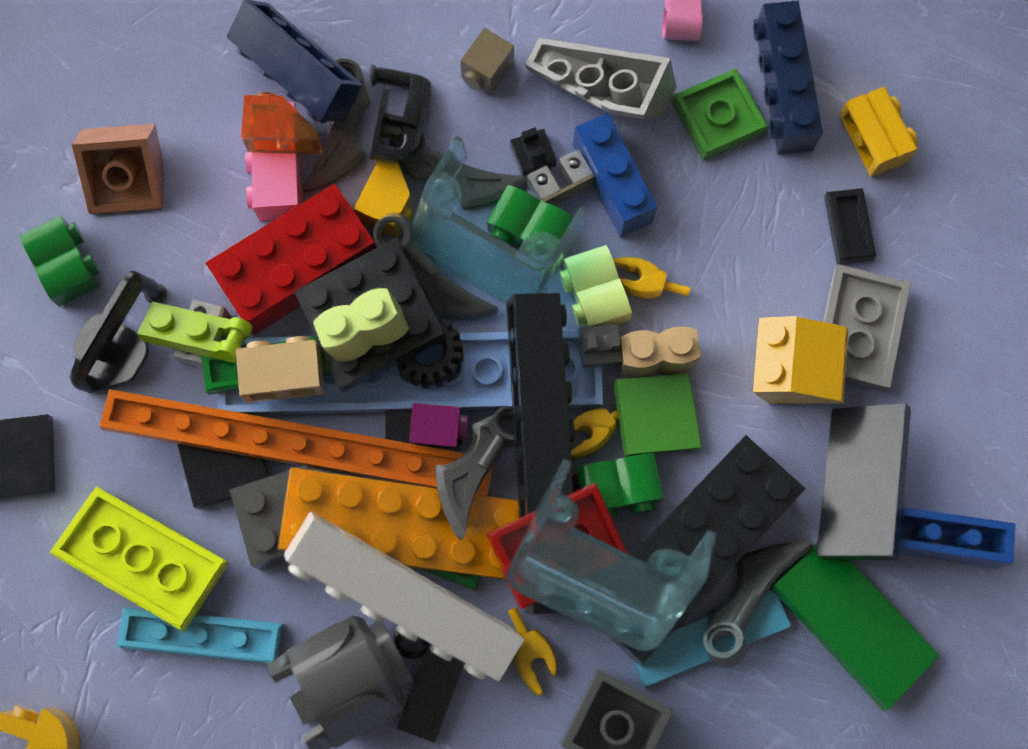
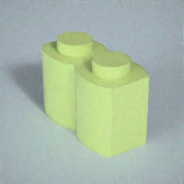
[559,245,632,327]
[313,288,409,362]

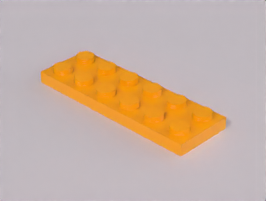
[278,467,519,580]

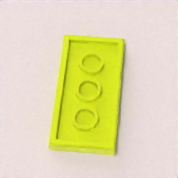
[49,486,229,632]

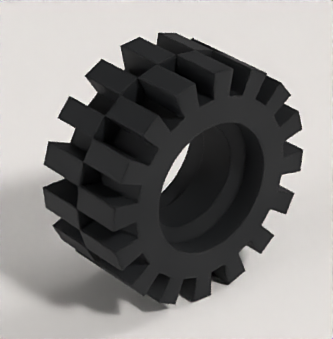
[396,315,464,389]

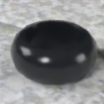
[393,631,429,659]

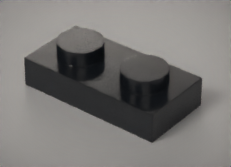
[397,651,464,743]

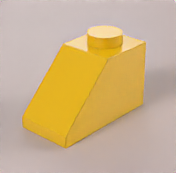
[353,161,415,238]

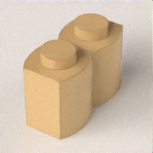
[619,326,701,378]

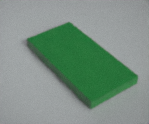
[771,542,940,711]

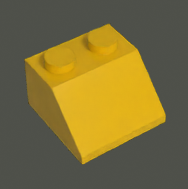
[753,316,848,404]

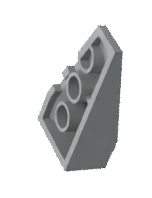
[525,38,677,120]

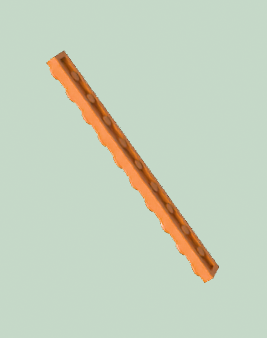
[99,389,493,496]

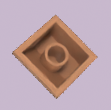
[72,123,163,214]

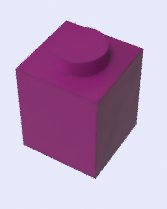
[409,403,468,447]

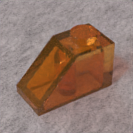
[241,92,323,154]

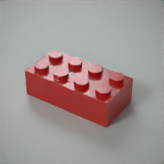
[205,183,376,336]

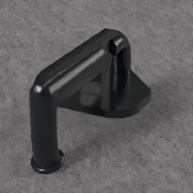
[370,64,431,164]
[70,271,166,393]

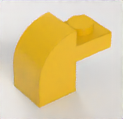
[0,705,81,749]

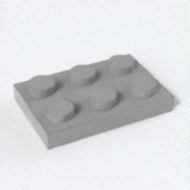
[823,264,911,391]

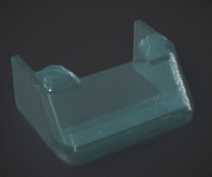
[411,136,587,305]
[507,459,716,651]

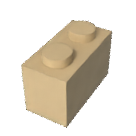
[236,336,325,403]

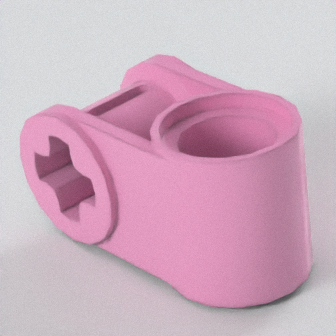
[662,0,703,41]

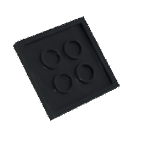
[294,238,447,393]

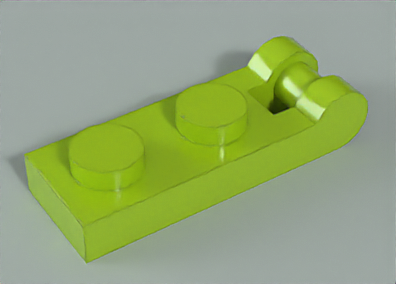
[137,301,253,363]

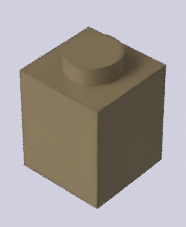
[460,28,514,95]

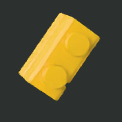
[839,87,918,177]

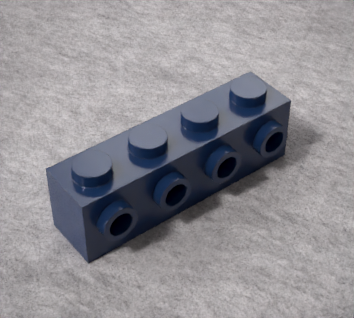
[226,0,363,124]
[753,0,823,155]

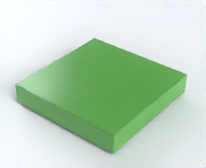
[671,68,769,161]
[613,373,702,457]

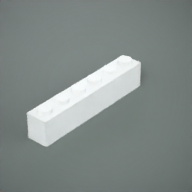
[284,511,524,682]

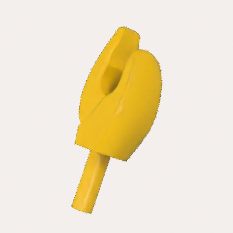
[613,257,691,298]
[570,408,618,459]
[508,607,558,696]

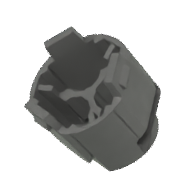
[268,615,414,749]

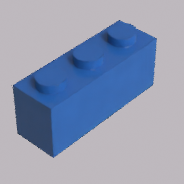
[573,113,657,237]
[899,507,1016,568]

